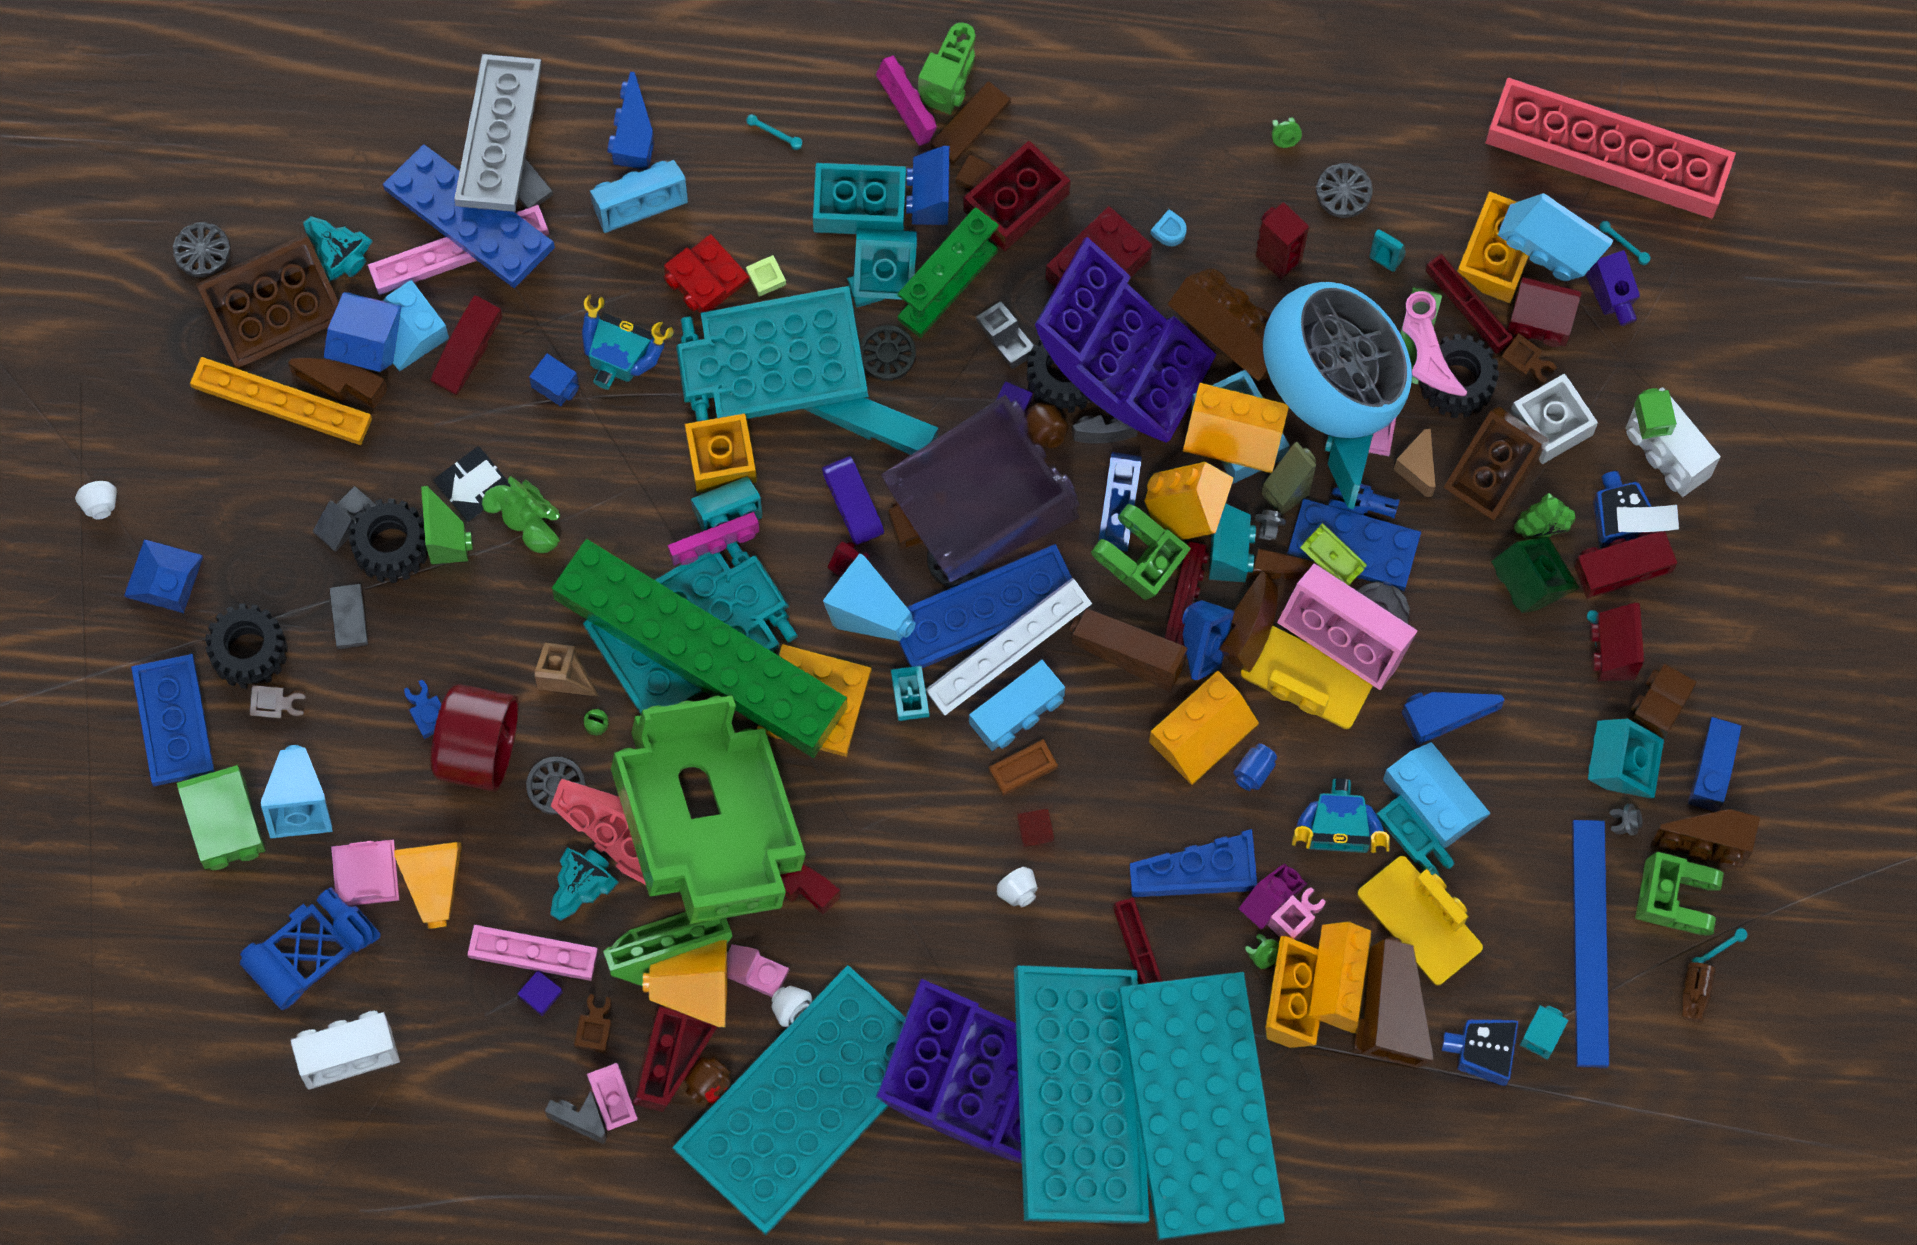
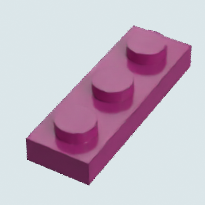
[876,56,937,146]
[668,512,759,565]

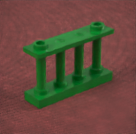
[897,207,999,338]

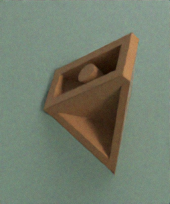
[535,643,599,697]

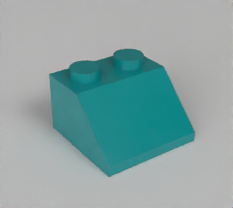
[853,228,917,300]
[1209,504,1256,582]
[1588,718,1664,798]

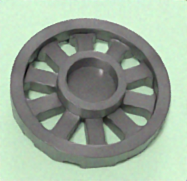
[1316,163,1372,218]
[173,222,230,277]
[526,757,585,815]

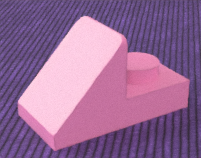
[727,945,789,997]
[587,1063,638,1131]

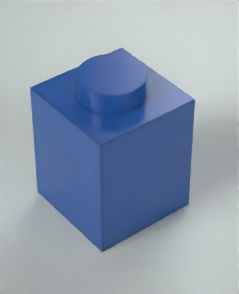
[529,353,579,407]

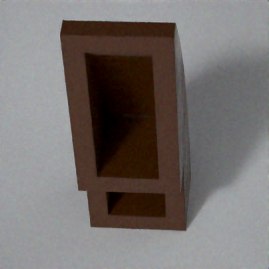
[288,358,388,409]
[1219,571,1278,673]

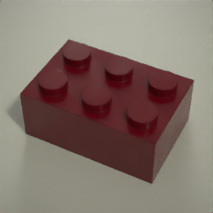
[963,140,1071,251]
[1045,206,1152,288]

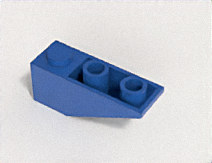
[608,72,654,170]

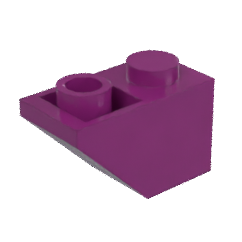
[1238,863,1307,930]

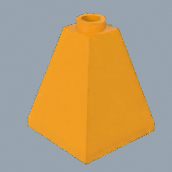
[394,842,462,929]
[643,940,727,1027]

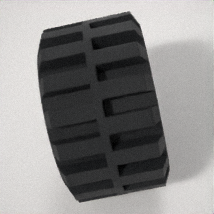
[1419,334,1499,418]
[1027,339,1093,413]
[349,498,428,583]
[205,604,288,689]

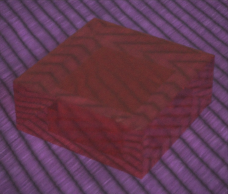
[1017,808,1054,847]

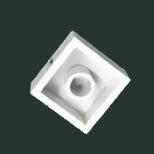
[1510,373,1598,464]

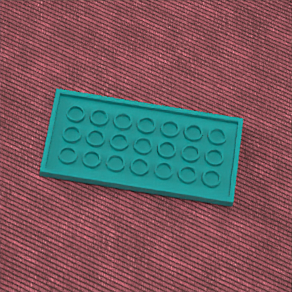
[673,965,906,1236]
[1014,966,1149,1223]
[1118,972,1285,1240]

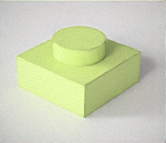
[746,255,786,297]

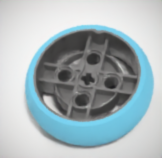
[1263,282,1412,438]

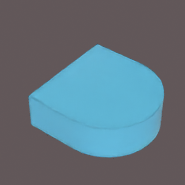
[1150,209,1187,246]

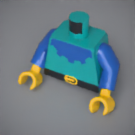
[582,294,674,390]
[1292,778,1390,853]

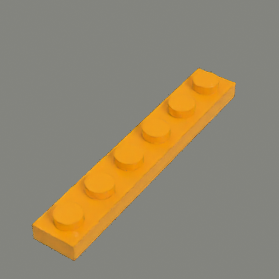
[190,357,372,445]

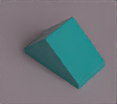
[891,666,930,721]

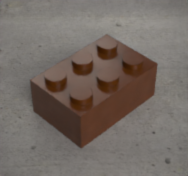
[1443,407,1550,521]

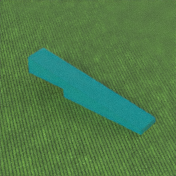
[804,398,938,462]

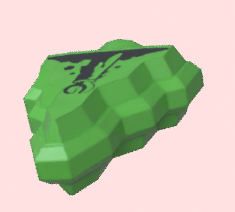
[1514,493,1575,539]

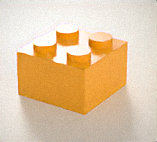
[685,414,757,493]

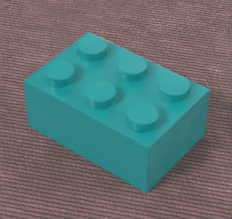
[813,163,906,234]

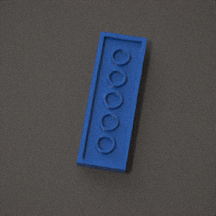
[383,144,555,288]
[898,544,1072,669]

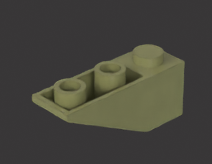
[1261,442,1316,517]

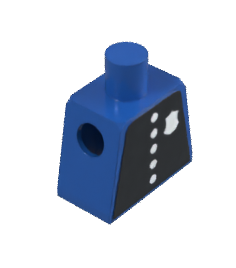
[1593,471,1656,548]
[1441,1020,1518,1086]

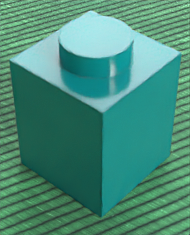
[1520,1006,1568,1060]

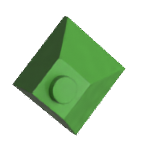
[421,486,473,565]

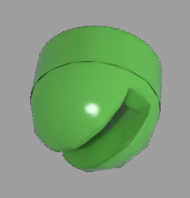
[583,709,609,735]

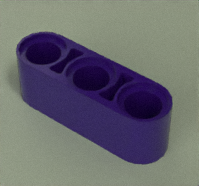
[822,456,885,546]

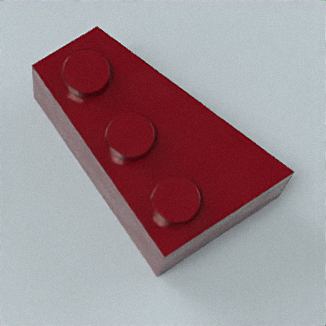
[632,1006,717,1112]

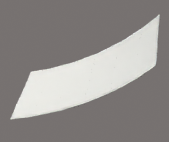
[1616,505,1679,532]

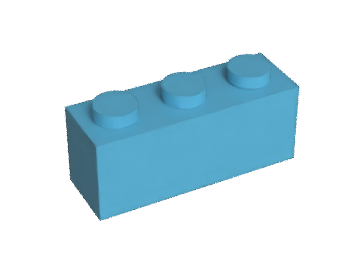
[969,660,1065,751]

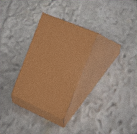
[1394,429,1436,497]

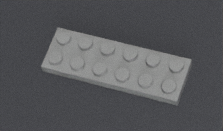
[454,54,542,212]

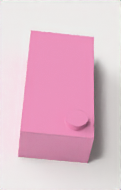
[1277,563,1417,690]

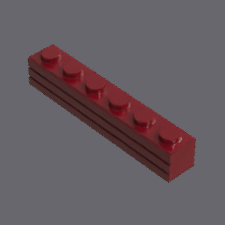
[1425,253,1513,354]
[1165,541,1209,646]
[1113,897,1163,985]

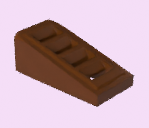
[1252,549,1318,580]

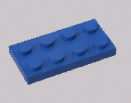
[1287,499,1421,591]
[131,654,215,786]

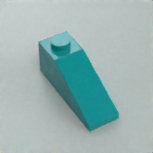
[1325,434,1373,509]

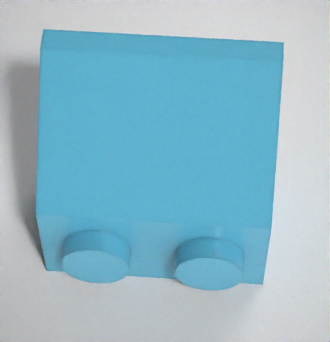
[383,280,449,372]

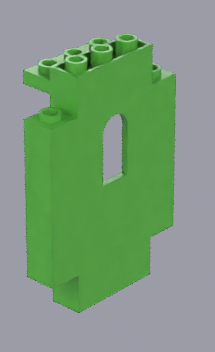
[611,695,806,924]

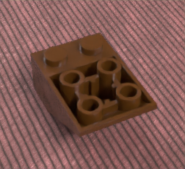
[1651,809,1760,870]

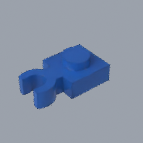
[404,680,441,739]

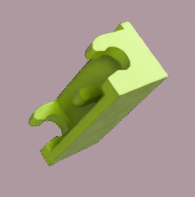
[1300,523,1367,585]

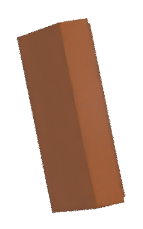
[988,739,1058,796]

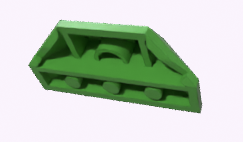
[603,912,732,986]

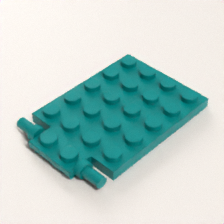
[676,286,869,422]
[583,542,798,715]

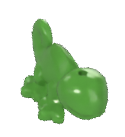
[482,476,560,553]

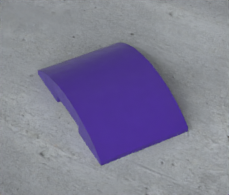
[1035,237,1216,442]
[876,979,1022,1164]

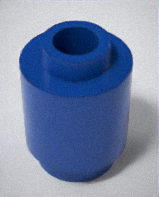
[1233,743,1277,791]

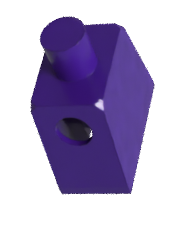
[1586,250,1640,326]

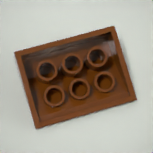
[195,234,339,369]

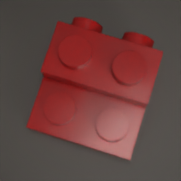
[663,234,750,314]

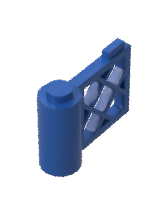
[239,904,353,1010]

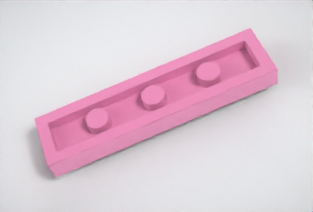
[467,925,598,981]

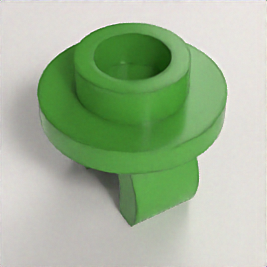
[1272,117,1302,148]
[1245,934,1279,969]

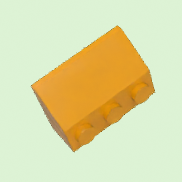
[1458,191,1529,304]
[1183,383,1289,473]
[1144,462,1234,540]
[1149,671,1259,785]
[1309,922,1371,1033]
[1266,936,1320,1048]

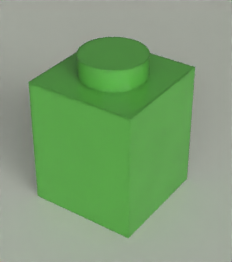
[1634,388,1677,439]

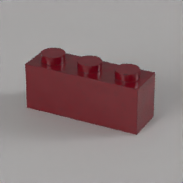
[1256,202,1309,280]
[1574,531,1677,599]

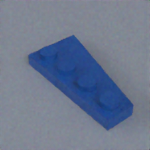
[1129,829,1257,897]

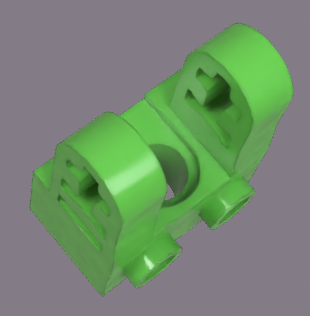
[918,23,975,115]
[1091,504,1191,601]
[1635,852,1724,935]

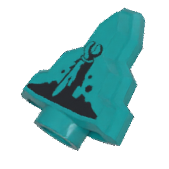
[303,216,372,282]
[550,848,619,921]

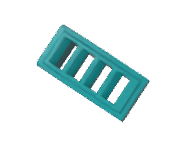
[1369,229,1406,272]

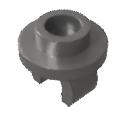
[1255,510,1286,541]
[1610,804,1643,835]

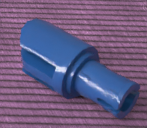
[1328,481,1400,519]
[316,887,380,952]

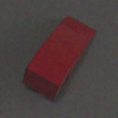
[430,295,503,396]
[780,864,841,915]

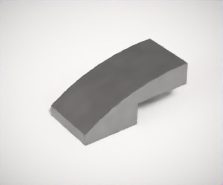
[976,301,1034,370]

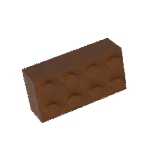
[1167,268,1270,381]

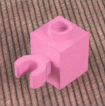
[1268,887,1326,941]

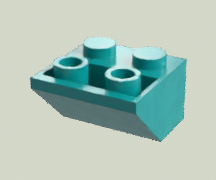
[691,476,762,532]

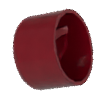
[430,684,519,792]

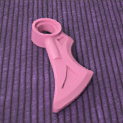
[1402,291,1467,396]

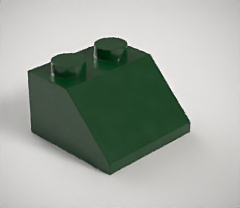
[1491,536,1579,613]

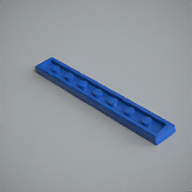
[1572,820,1609,1068]

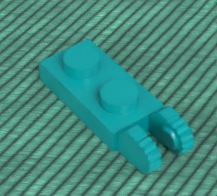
[1376,795,1454,876]

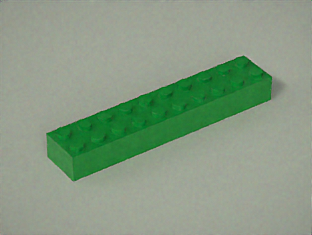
[552,539,847,758]

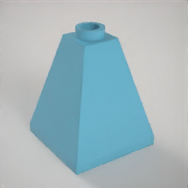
[823,554,916,641]
[261,745,333,838]

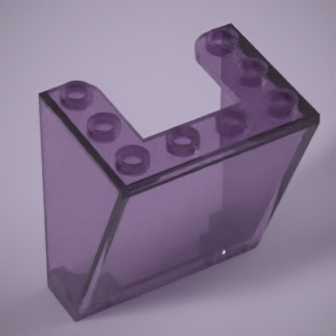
[881,395,1080,582]

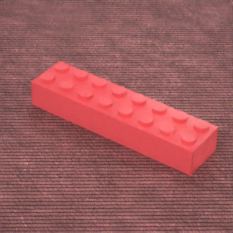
[1485,78,1736,219]

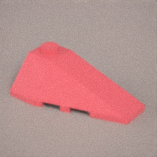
[551,779,646,885]

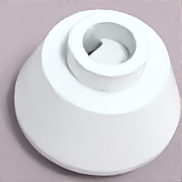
[75,481,117,519]
[997,867,1038,908]
[772,986,812,1027]

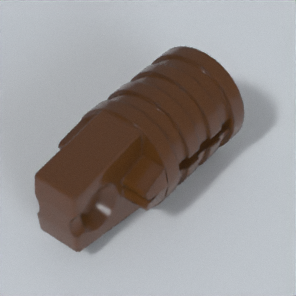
[1682,962,1716,1022]

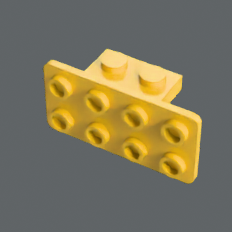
[1241,626,1373,729]
[1358,856,1483,986]

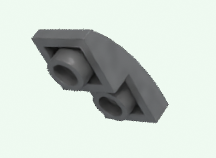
[1072,415,1138,444]

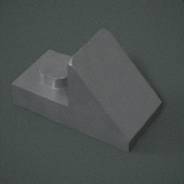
[313,486,376,552]
[545,1091,607,1144]

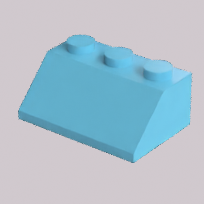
[590,160,688,233]
[1497,193,1613,281]
[1383,742,1490,849]

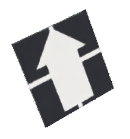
[433,446,511,522]

